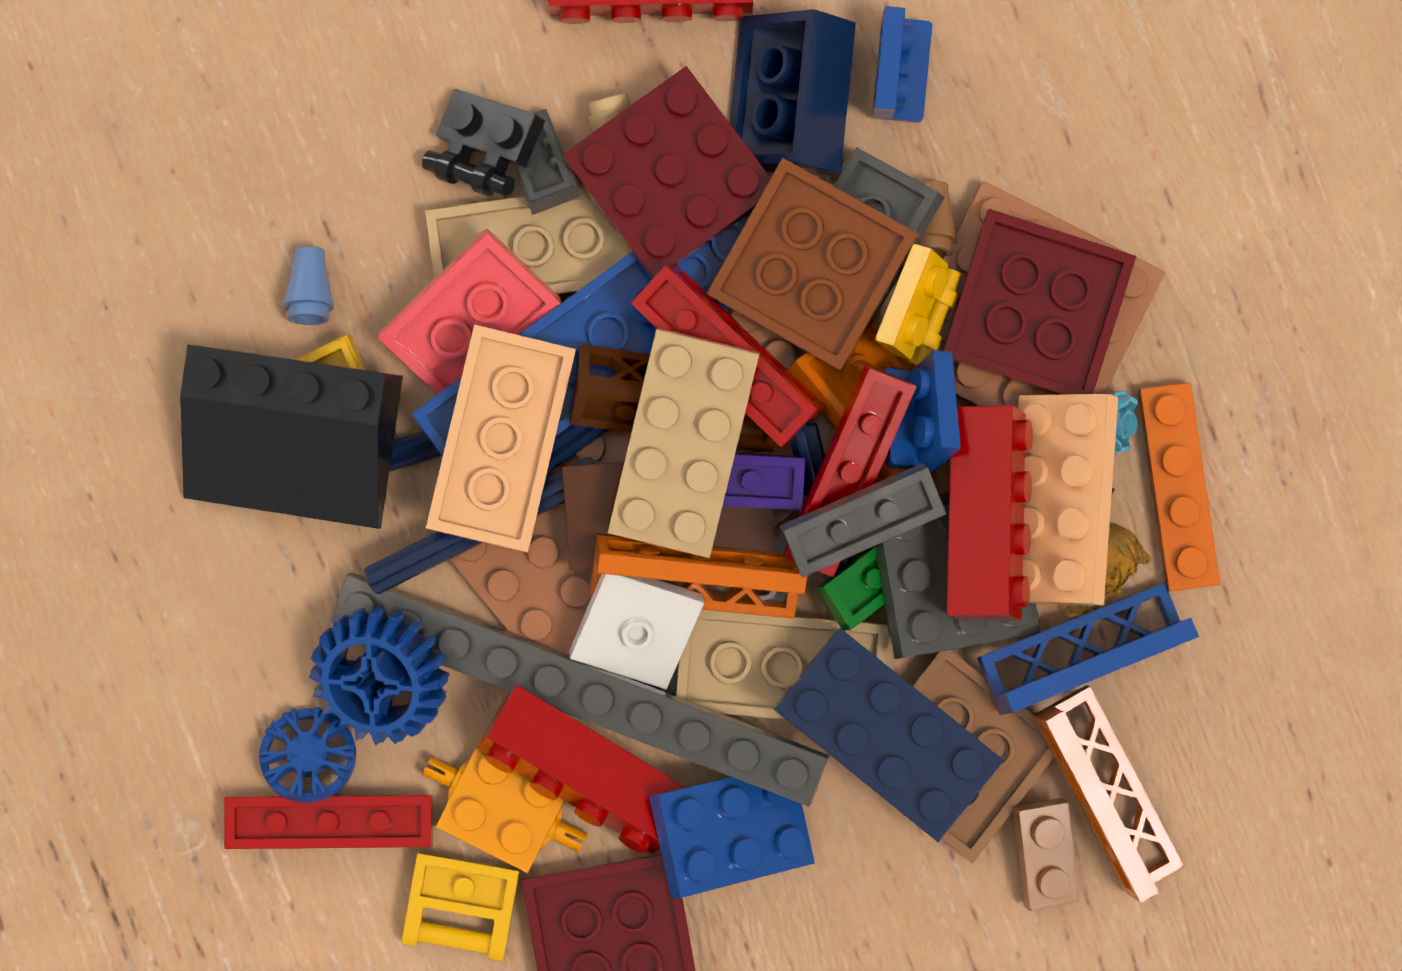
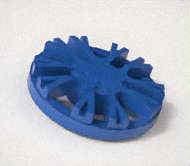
[259,707,357,803]

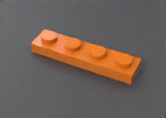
[1138,382,1220,592]

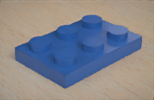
[649,777,815,899]

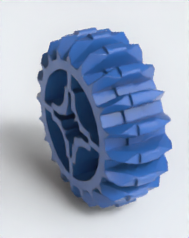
[308,606,450,745]

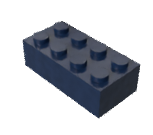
[773,628,1004,842]

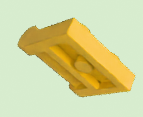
[402,852,520,962]

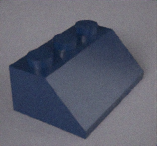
[730,9,856,175]

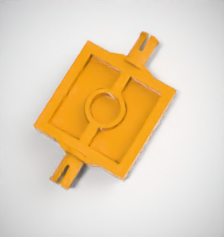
[422,735,588,874]

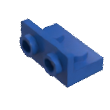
[872,6,932,123]
[884,350,961,472]

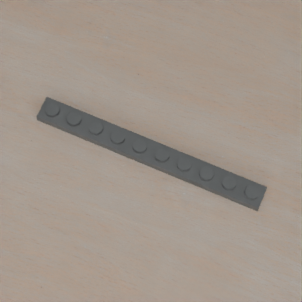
[330,572,829,807]

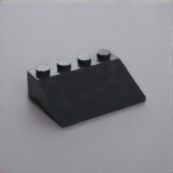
[180,344,403,529]

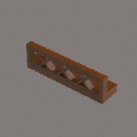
[570,344,776,452]

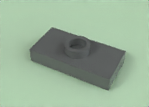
[513,109,580,215]

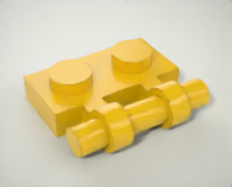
[875,243,962,367]

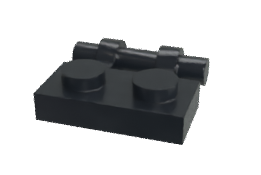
[422,89,545,197]

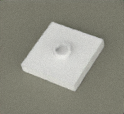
[569,574,704,689]

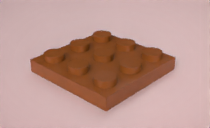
[706,158,920,371]

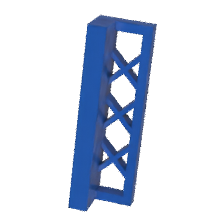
[977,582,1199,715]

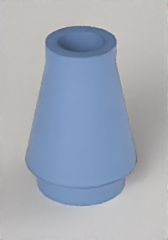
[283,246,334,325]

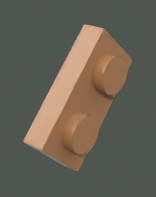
[1013,798,1079,911]

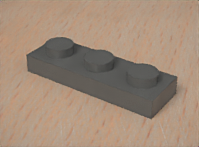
[779,463,946,578]

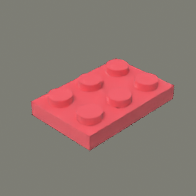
[378,228,561,394]

